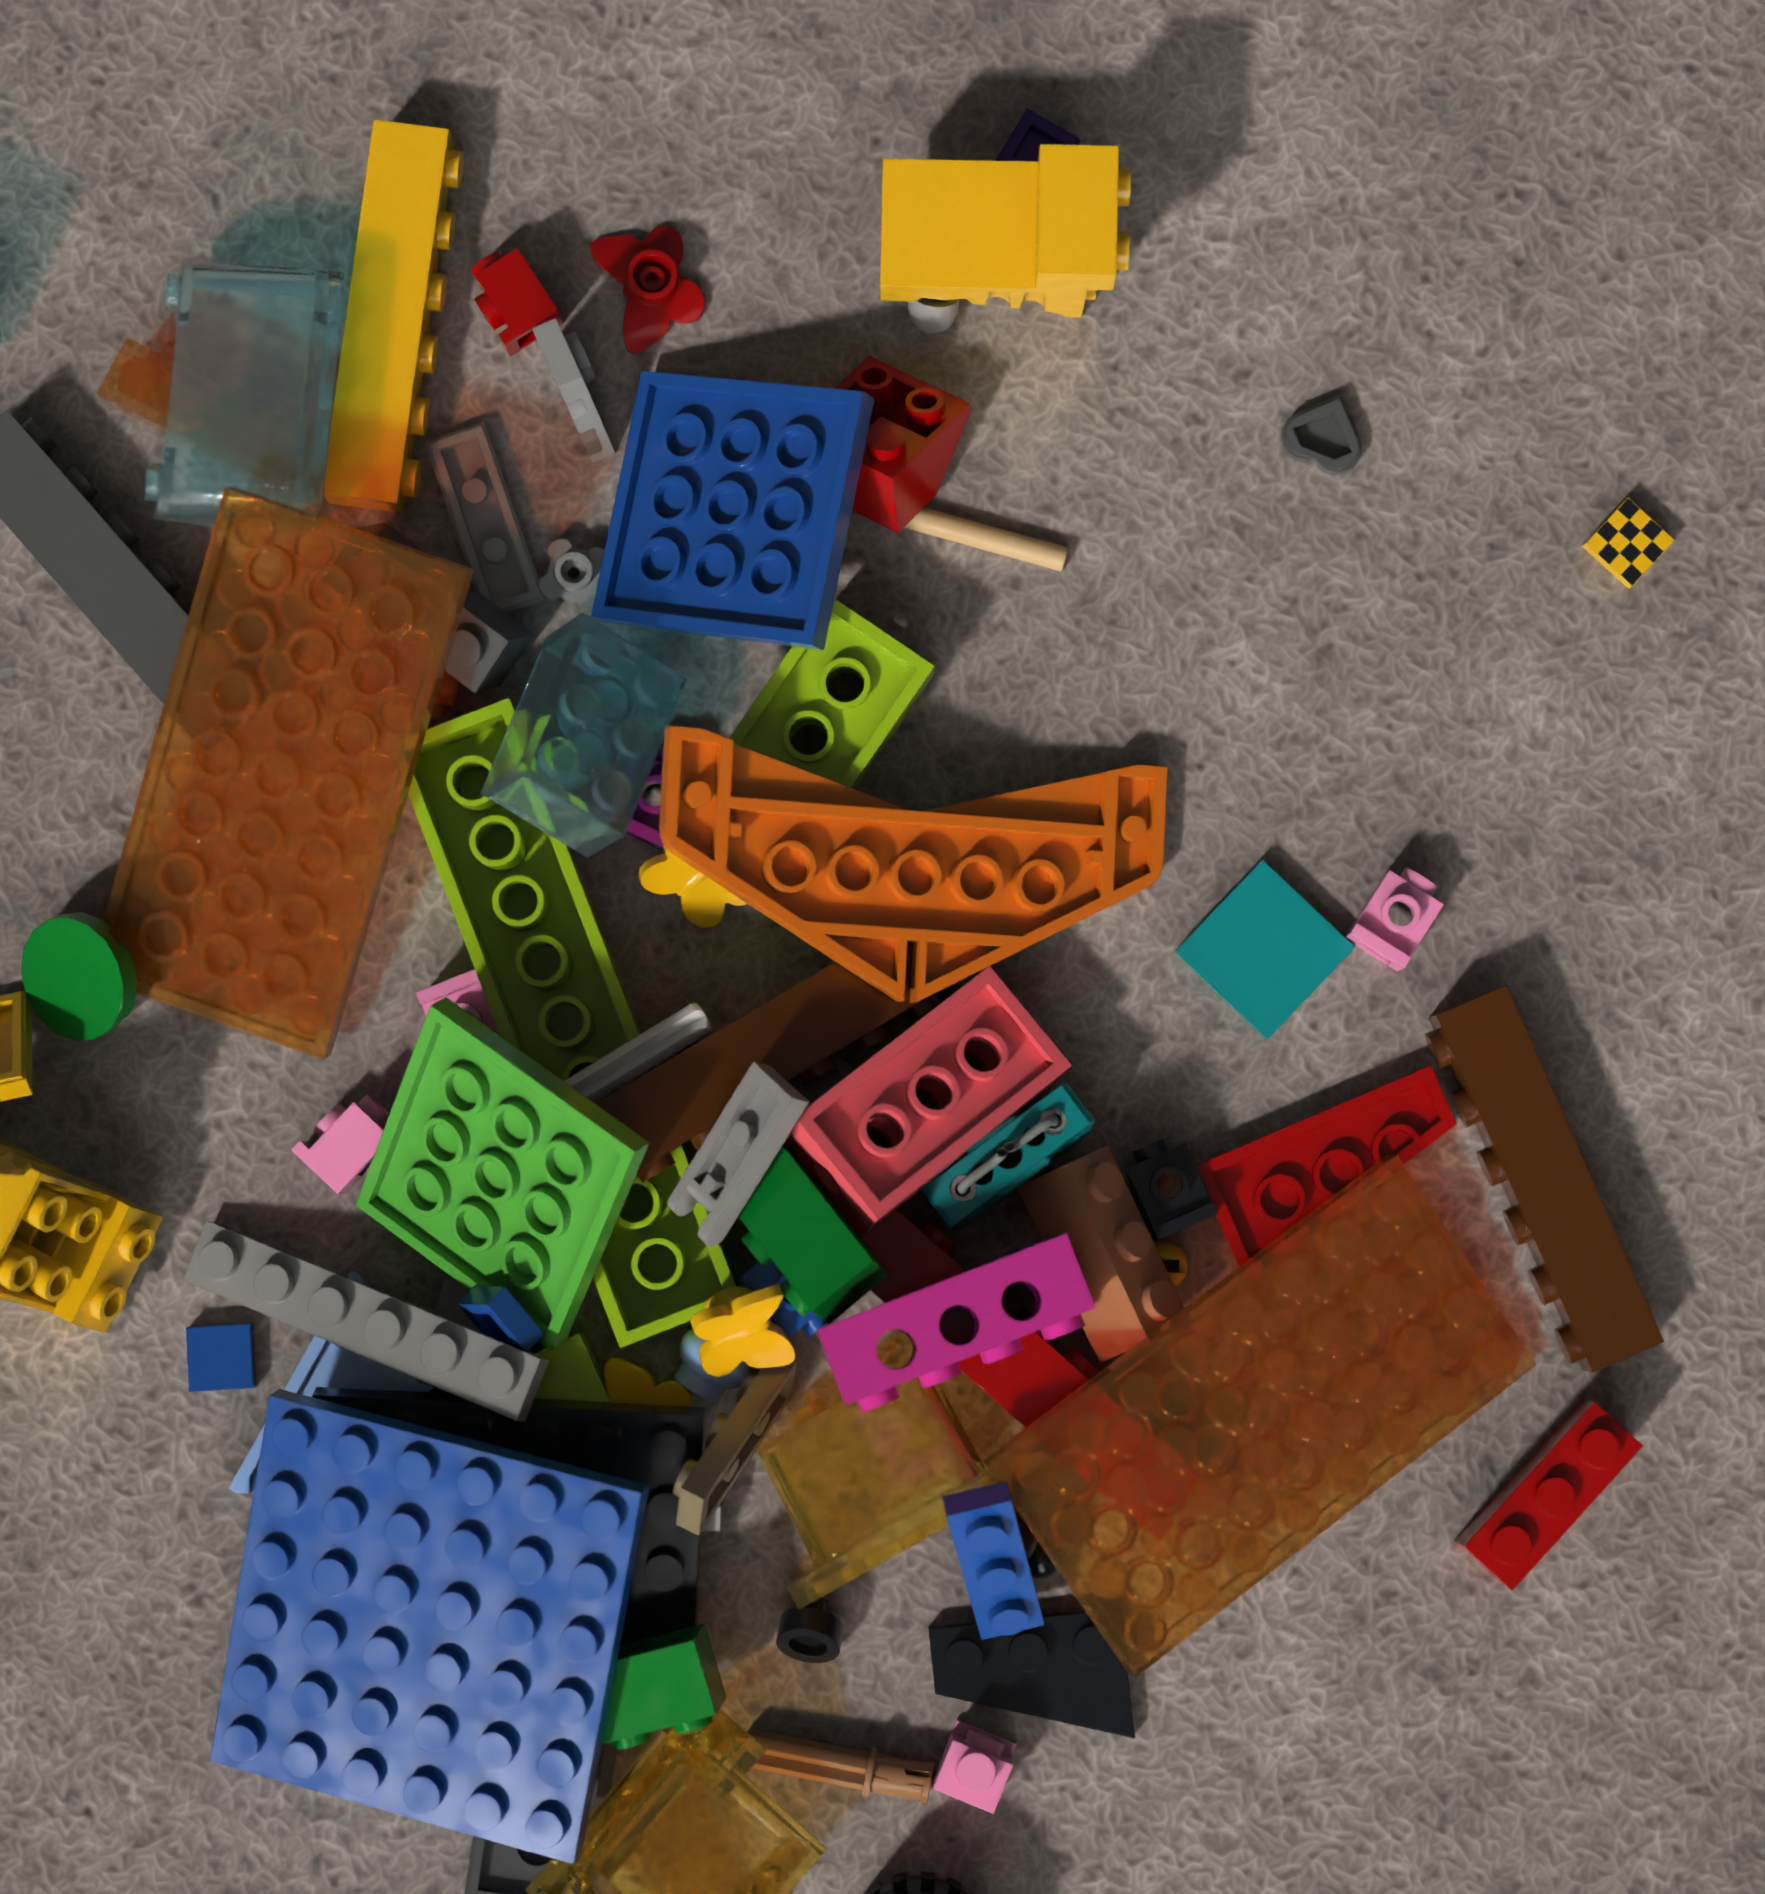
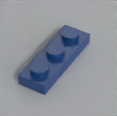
[942,1481,1044,1640]

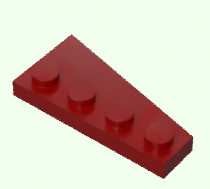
[1196,1065,1457,1284]

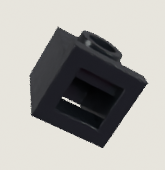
[1124,1137,1218,1240]

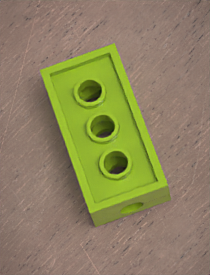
[729,598,935,790]

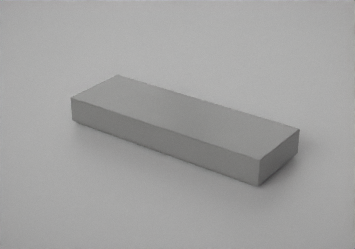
[424,422,547,615]

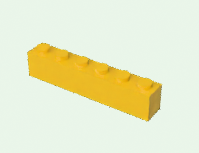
[321,119,464,513]

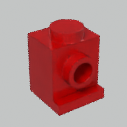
[471,248,563,357]

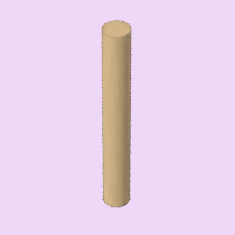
[904,507,1069,572]

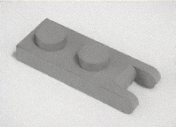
[668,1061,809,1247]

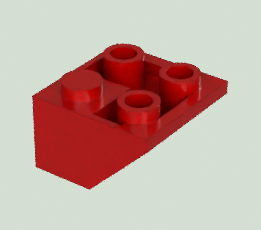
[834,356,970,533]

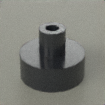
[776,1595,844,1663]

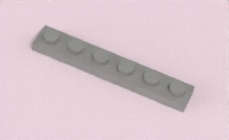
[182,1220,549,1422]

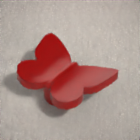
[590,225,705,354]

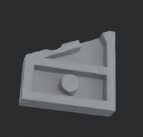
[532,318,616,464]

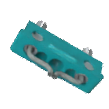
[922,1082,1096,1231]

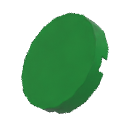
[21,912,137,1041]

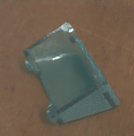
[143,263,344,538]

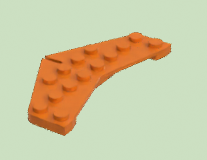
[659,726,1168,1003]

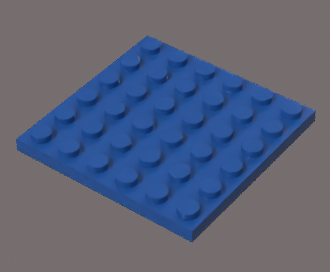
[210,1389,649,1864]

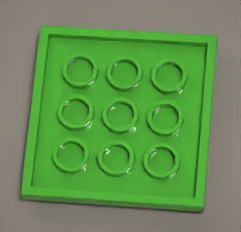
[356,997,649,1351]

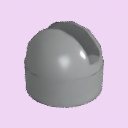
[908,298,959,334]

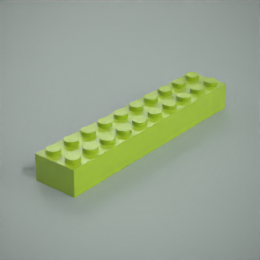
[389,698,740,1348]

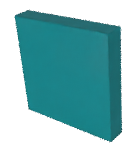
[1174,860,1355,1040]

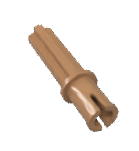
[740,1729,935,1805]

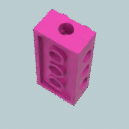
[816,1233,1096,1412]

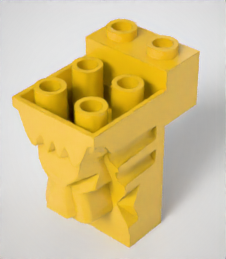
[880,144,1131,318]
[0,1137,163,1333]

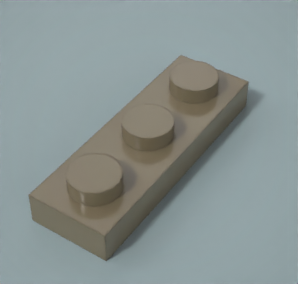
[673,1359,798,1536]

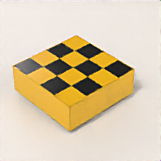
[1582,498,1675,589]

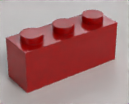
[1454,1398,1643,1591]

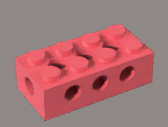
[785,966,1072,1237]

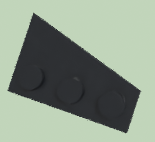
[928,1607,1135,1739]

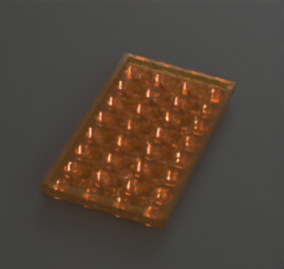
[103,487,474,1060]
[983,1155,1536,1677]

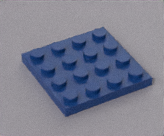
[591,371,875,650]

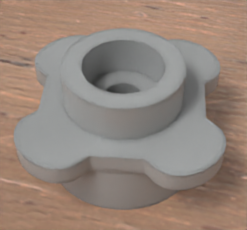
[539,539,604,609]

